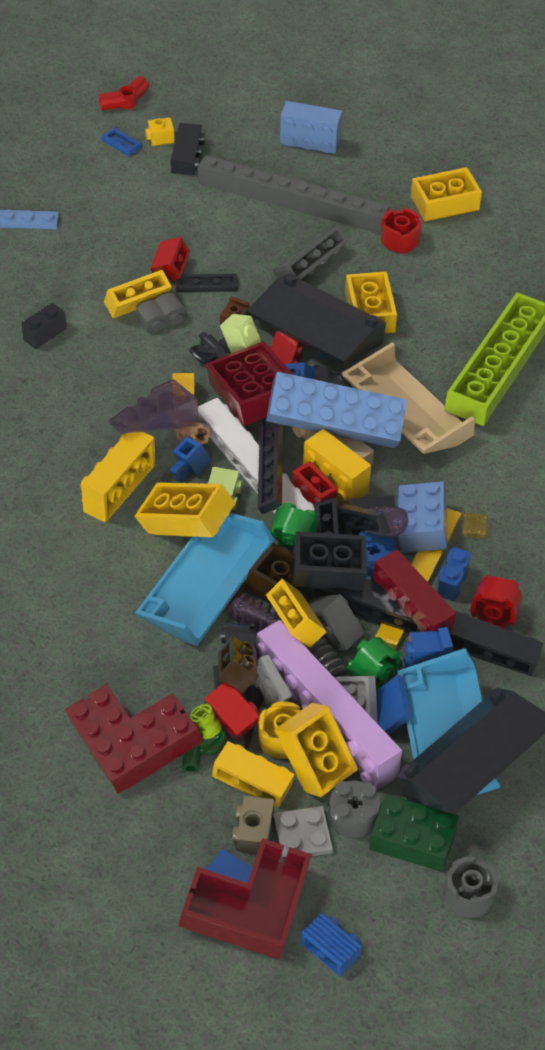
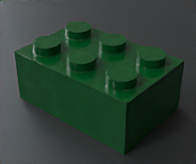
[369,794,459,873]

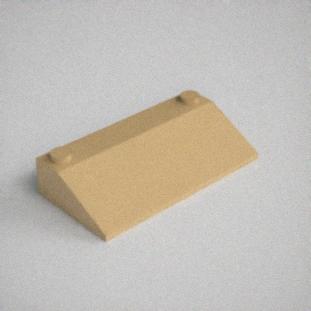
[342,342,475,454]

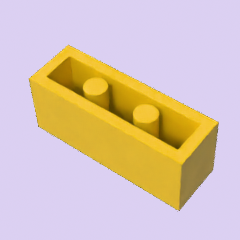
[104,270,172,319]
[266,579,327,648]
[212,741,295,808]

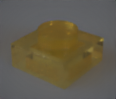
[463,513,487,538]

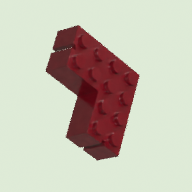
[64,683,203,794]
[178,838,312,959]

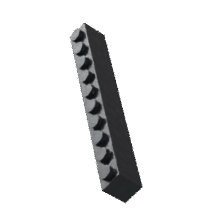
[309,579,544,676]

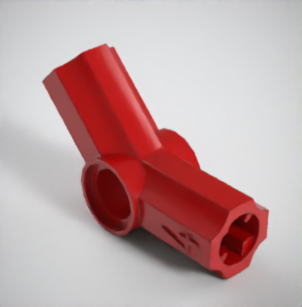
[98,76,150,111]

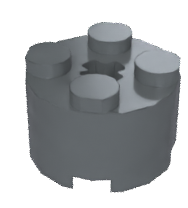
[328,781,381,839]
[444,856,499,918]

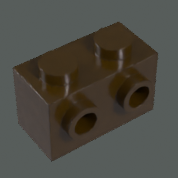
[218,636,258,693]

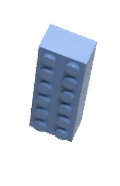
[266,372,407,448]

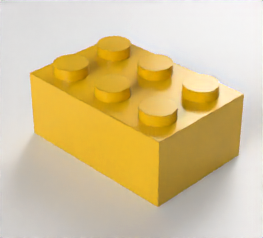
[411,167,482,222]
[345,272,397,334]
[303,429,371,504]
[274,703,358,797]

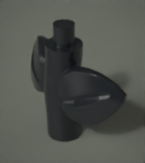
[189,332,231,364]

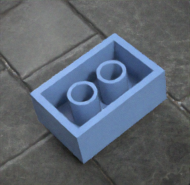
[280,101,342,154]
[398,481,447,553]

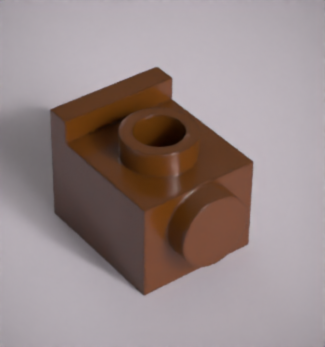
[220,296,250,325]

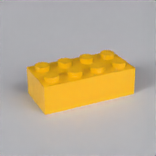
[81,427,155,523]
[134,483,236,537]

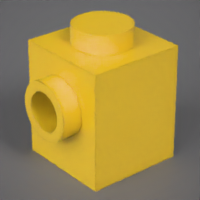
[145,117,174,146]

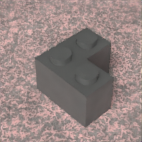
[308,594,365,651]

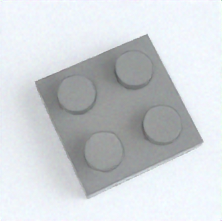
[273,806,333,861]

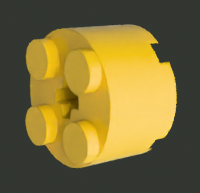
[258,701,301,759]

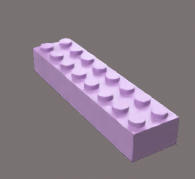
[255,620,402,791]

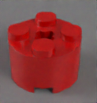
[381,208,422,254]
[470,575,523,629]

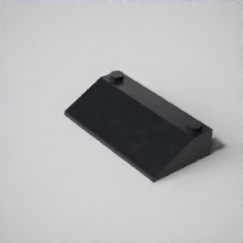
[246,274,386,365]
[395,688,545,814]

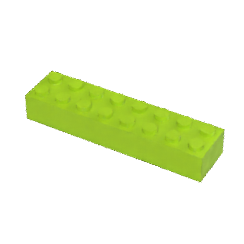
[444,292,545,426]

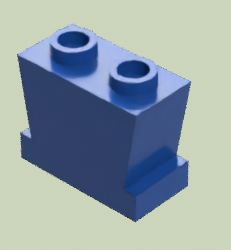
[403,627,453,668]

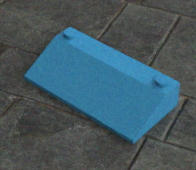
[135,513,275,646]
[397,648,501,795]

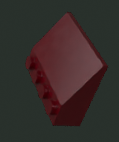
[206,341,293,426]

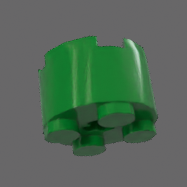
[270,503,320,551]
[346,637,403,691]

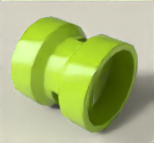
[190,704,222,739]

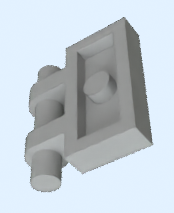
[254,654,292,707]

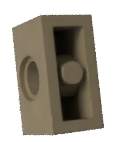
[232,796,274,854]

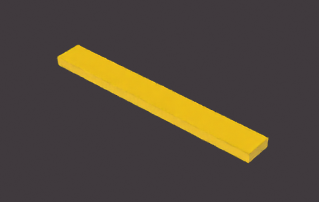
[375,508,461,649]

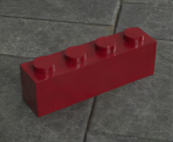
[373,549,456,632]

